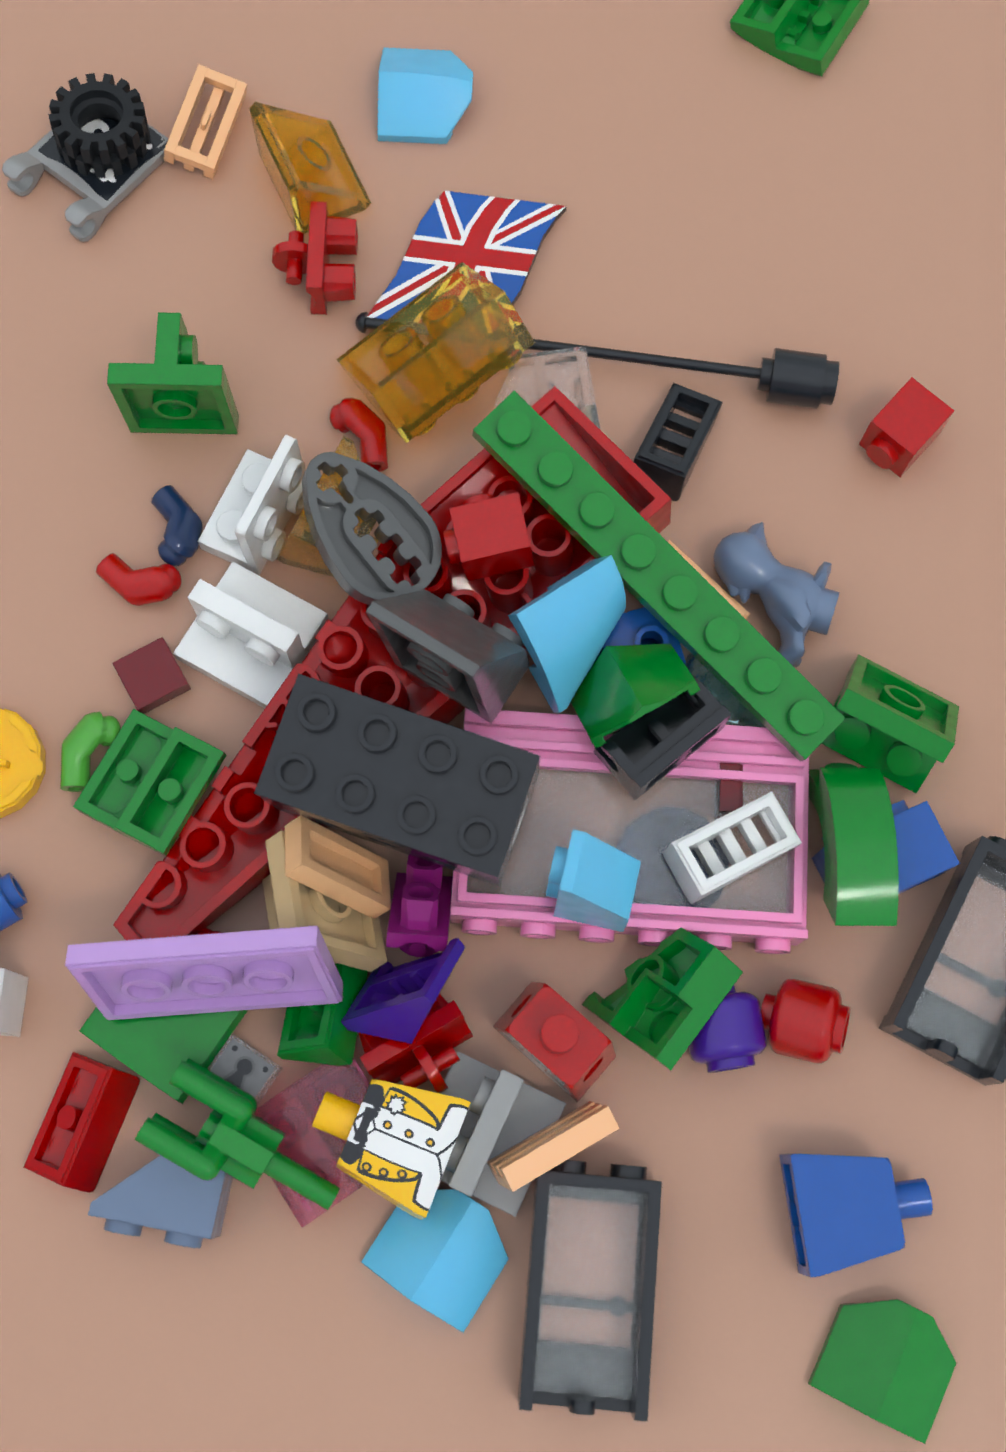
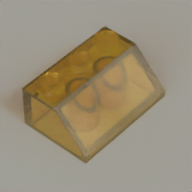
[336,262,535,443]

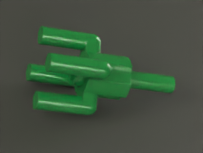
[134,1058,340,1211]

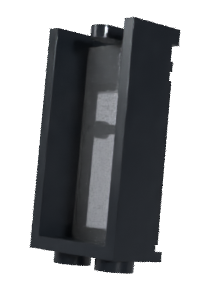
[879,836,1006,1086]
[518,1160,662,1422]

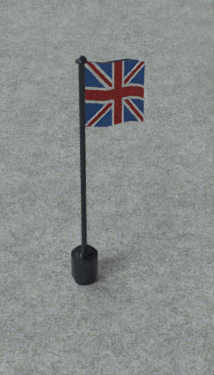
[355,191,839,409]

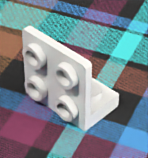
[197,435,305,575]

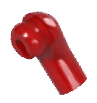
[329,398,388,472]
[96,553,182,606]

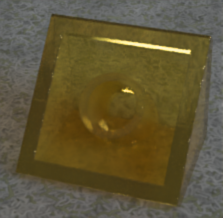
[249,102,371,234]

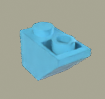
[545,829,641,932]

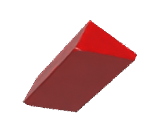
[24,1052,140,1193]

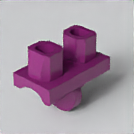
[386,855,453,957]

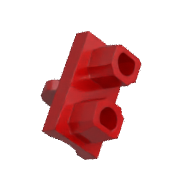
[272,201,358,315]
[359,994,473,1093]

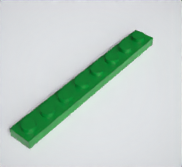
[472,390,846,761]

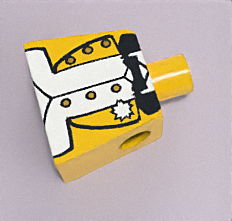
[311,1079,471,1220]

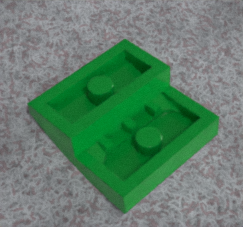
[730,0,869,76]
[73,709,227,856]
[79,1007,248,1104]

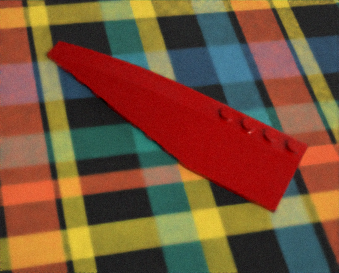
[113,386,671,940]

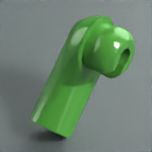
[60,712,120,792]

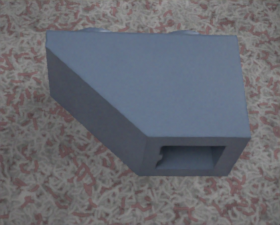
[88,1155,233,1248]

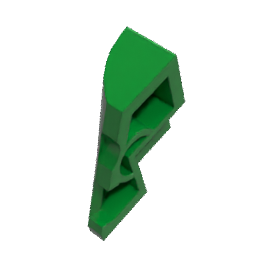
[582,928,743,1070]

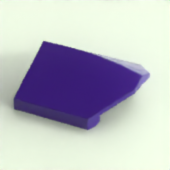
[341,938,465,1044]

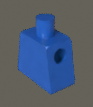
[779,1154,933,1278]

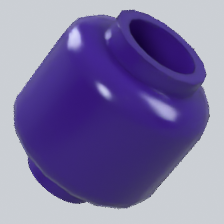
[688,985,767,1073]

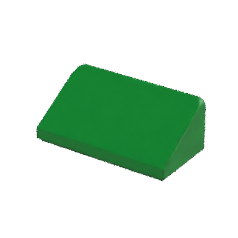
[277,963,368,1066]

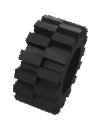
[48,73,150,178]

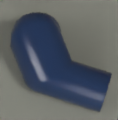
[151,485,203,566]

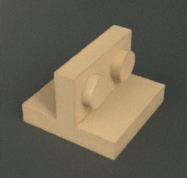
[262,830,387,972]

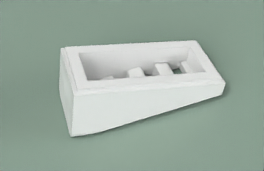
[663,792,802,904]

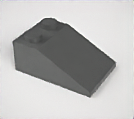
[366,589,530,724]

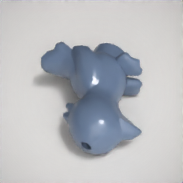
[714,522,840,668]

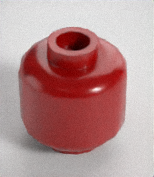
[761,979,851,1064]

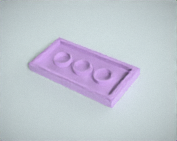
[65,926,343,1020]

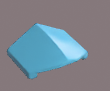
[377,48,473,144]
[361,1189,509,1333]

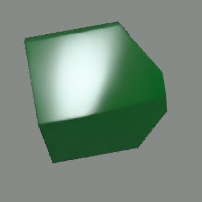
[571,644,700,748]
[808,1299,957,1444]

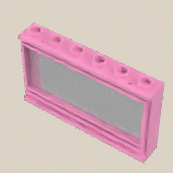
[450,708,809,954]

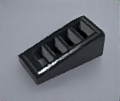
[634,383,723,501]

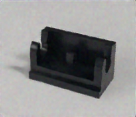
[594,675,731,800]

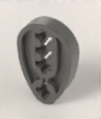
[302,452,442,605]

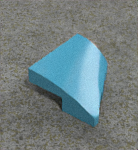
[508,555,626,713]

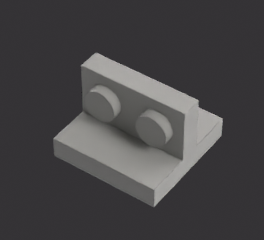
[440,1051,566,1217]

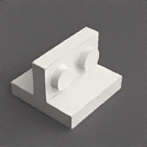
[173,561,329,708]

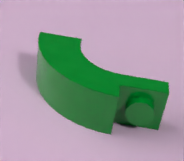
[809,763,899,926]

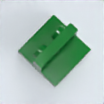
[107,312,239,435]
[821,654,959,793]

